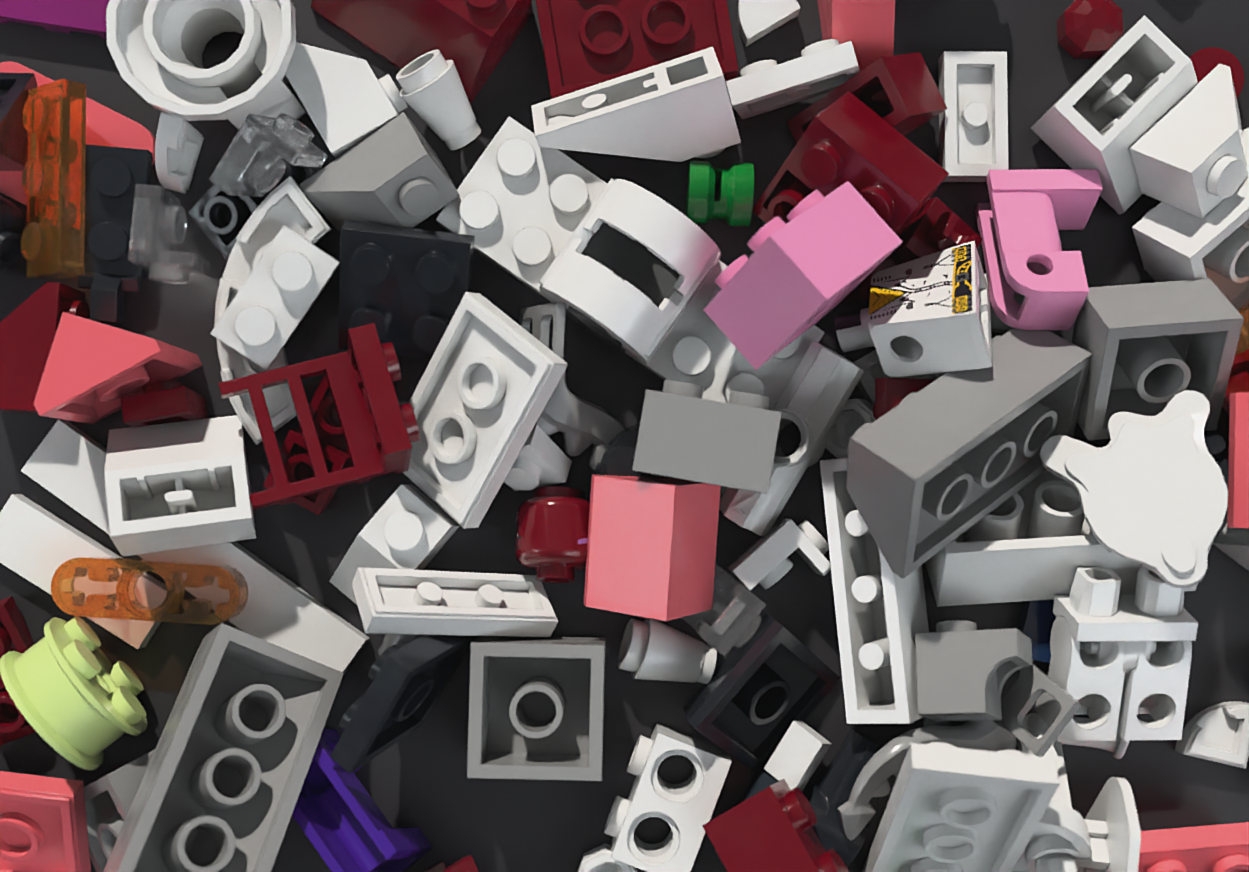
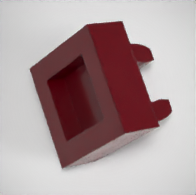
[893,197,983,262]

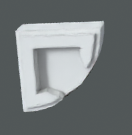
[738,0,801,46]
[155,112,204,194]
[1174,701,1249,769]

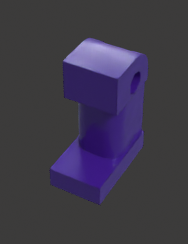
[292,728,433,872]

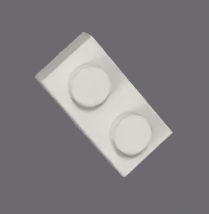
[726,39,860,120]
[938,51,1009,182]
[210,225,340,370]

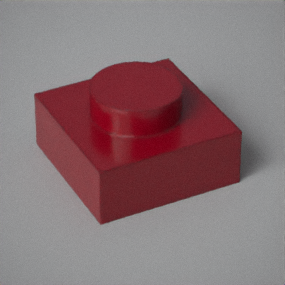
[121,381,208,427]

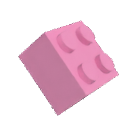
[704,181,903,370]

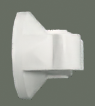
[106,0,307,148]

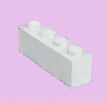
[820,457,929,724]

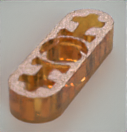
[51,556,249,625]

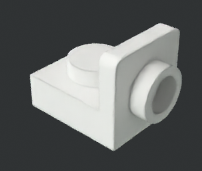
[727,518,831,590]

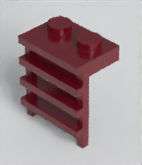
[218,323,420,510]

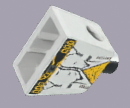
[835,241,992,377]

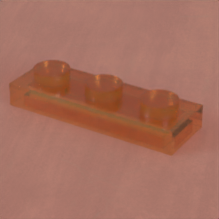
[21,79,86,281]

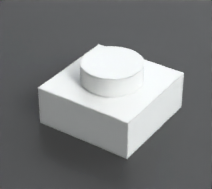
[504,424,572,491]

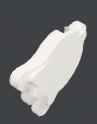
[1040,390,1228,588]

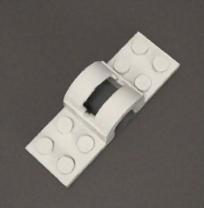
[436,116,825,410]

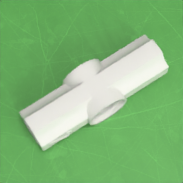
[719,341,865,536]

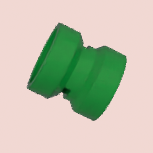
[686,160,754,227]

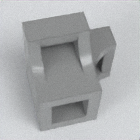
[915,620,1033,722]

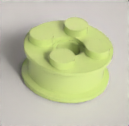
[0,616,147,770]

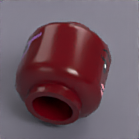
[515,487,590,584]

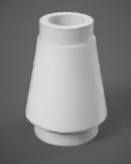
[396,50,481,150]
[618,618,717,684]

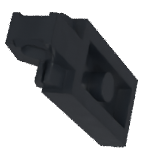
[75,144,153,324]

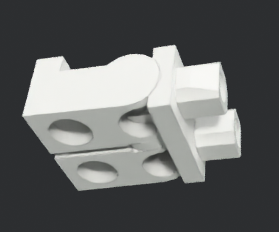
[1035,567,1198,741]

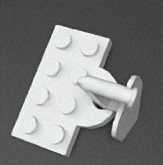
[862,713,1141,872]

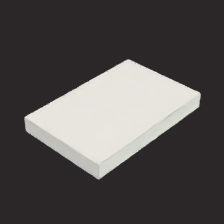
[403,292,568,529]

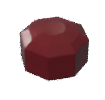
[1057,0,1123,59]

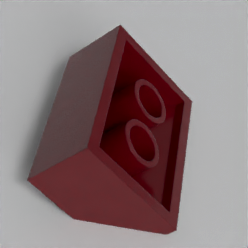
[310,0,534,104]

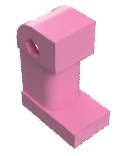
[975,169,1103,330]

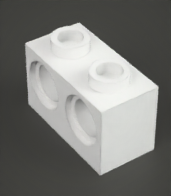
[604,723,732,872]

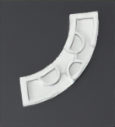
[214,176,332,445]

